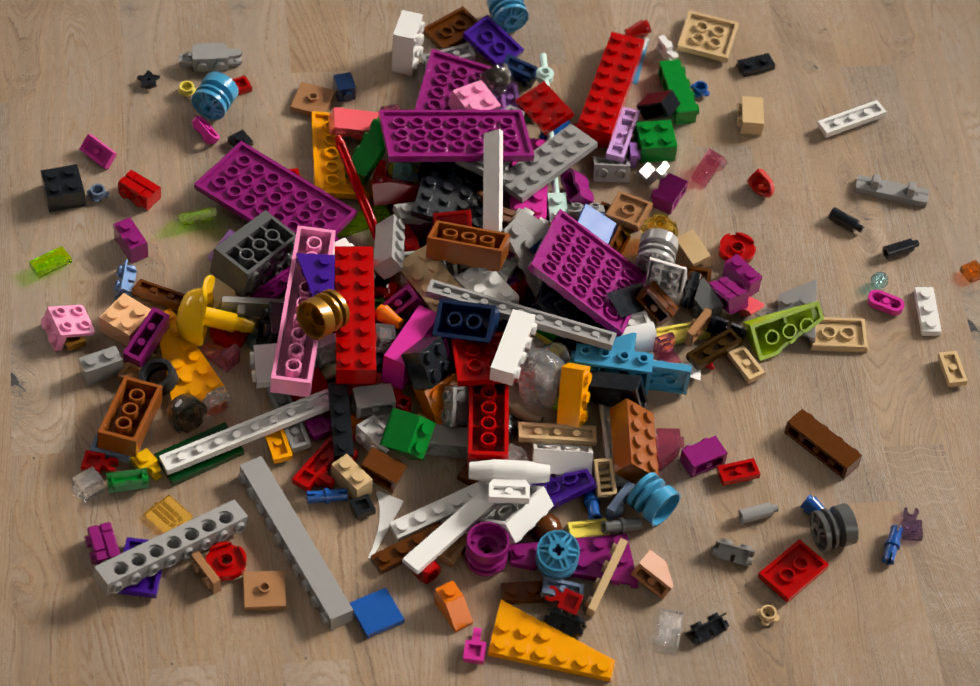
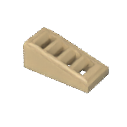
[592,458,617,498]

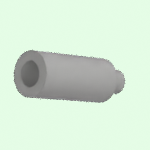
[738,502,779,524]

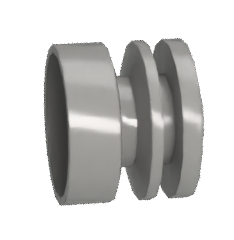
[635,228,679,274]

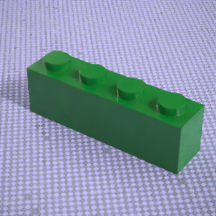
[658,59,699,125]
[344,117,386,186]

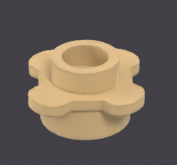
[756,605,780,626]

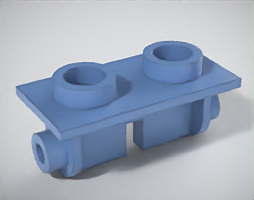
[113,259,137,299]

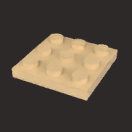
[677,10,739,63]

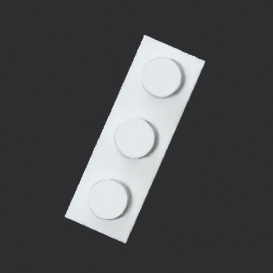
[914,287,942,336]

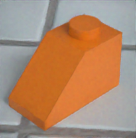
[434,580,473,633]

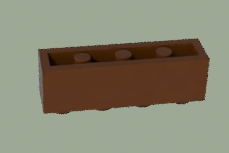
[784,409,862,479]

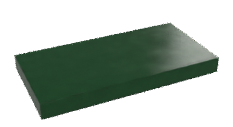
[154,422,244,486]

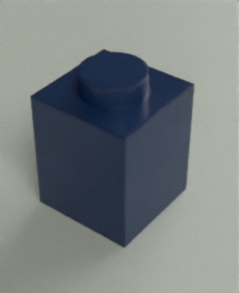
[333,72,356,102]

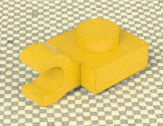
[130,448,162,481]

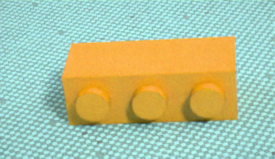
[556,363,592,427]

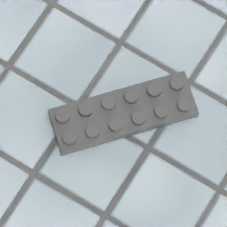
[503,124,598,203]

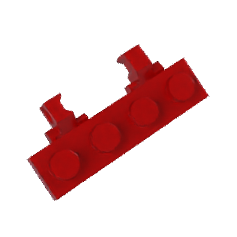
[292,433,358,491]

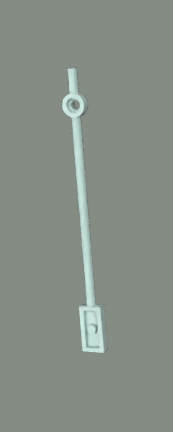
[536,53,568,225]

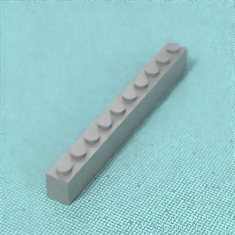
[238,456,353,630]

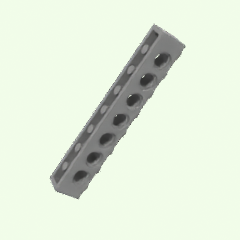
[93,499,248,597]

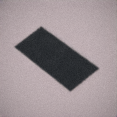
[606,283,645,317]

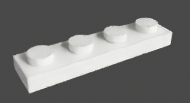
[817,100,886,138]

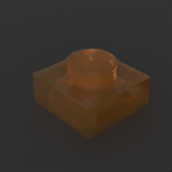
[960,260,980,284]

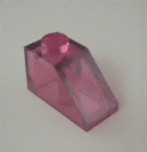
[655,428,684,472]

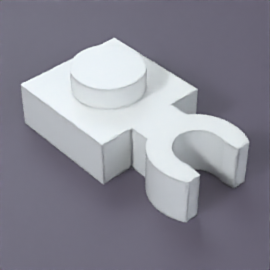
[656,35,679,60]

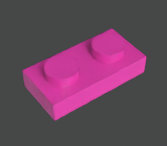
[79,134,117,169]

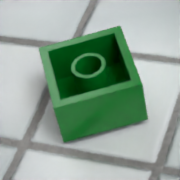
[634,120,678,163]

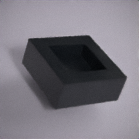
[228,129,253,148]
[349,494,376,520]

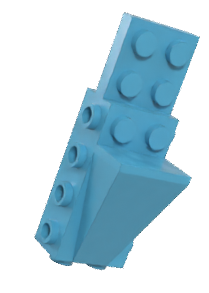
[570,333,692,395]

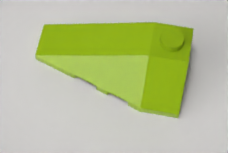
[743,301,824,361]

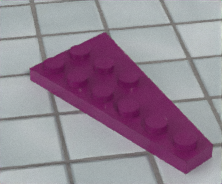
[508,533,639,589]

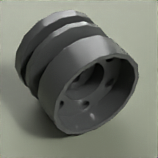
[809,503,859,552]

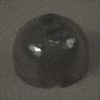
[475,63,511,97]
[166,393,207,433]

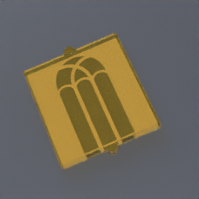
[144,494,193,533]

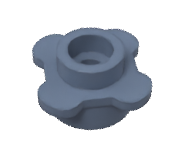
[87,184,109,202]

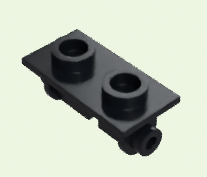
[706,316,747,346]
[543,606,587,638]
[685,612,729,645]

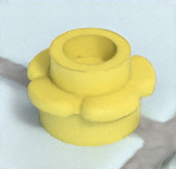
[178,81,196,97]

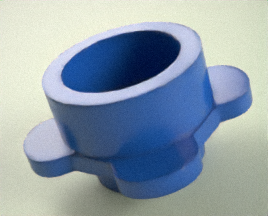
[690,81,710,98]

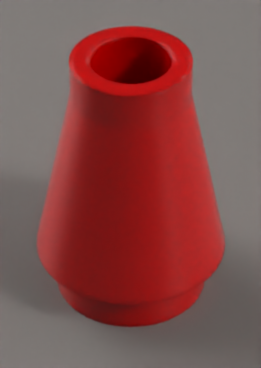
[624,19,651,37]

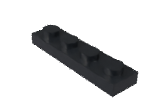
[327,383,354,459]

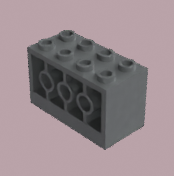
[210,210,296,297]

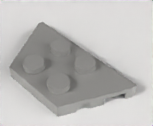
[778,280,817,342]

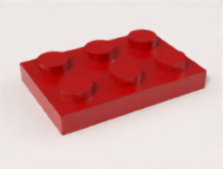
[515,81,574,136]
[758,539,829,603]

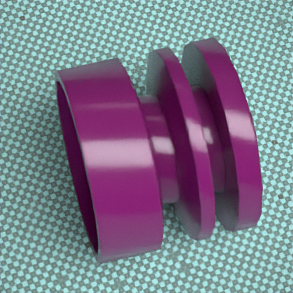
[465,522,510,576]

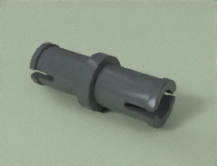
[601,518,642,534]

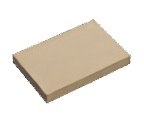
[810,317,868,353]

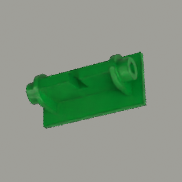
[106,468,149,493]

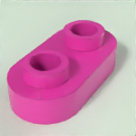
[192,115,220,144]
[867,290,904,316]

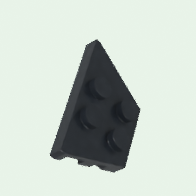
[534,281,598,326]

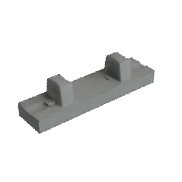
[855,174,929,208]
[219,296,285,318]

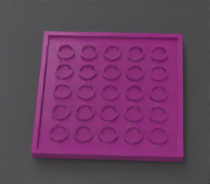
[527,209,647,337]

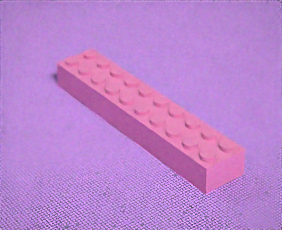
[270,226,336,397]

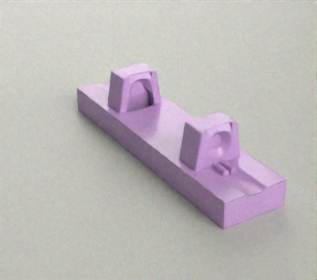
[606,107,640,163]

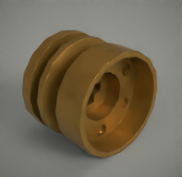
[296,289,350,340]

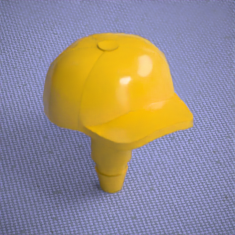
[177,275,255,346]

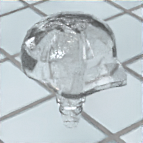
[516,342,570,409]

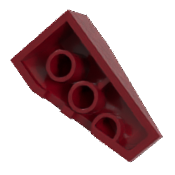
[369,176,419,206]

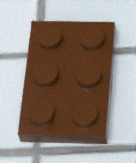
[423,6,478,50]

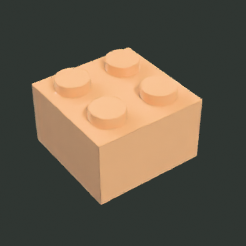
[99,293,151,347]

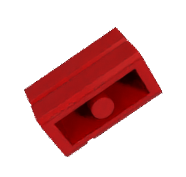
[118,170,161,210]

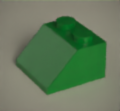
[379,408,436,460]

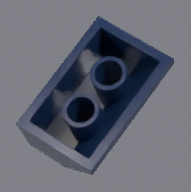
[432,298,500,344]

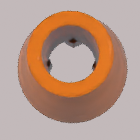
[375,304,404,329]

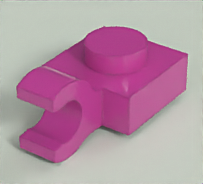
[463,627,486,665]

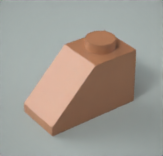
[631,550,673,599]

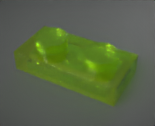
[176,207,217,225]
[29,246,72,278]

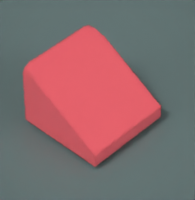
[738,297,765,317]

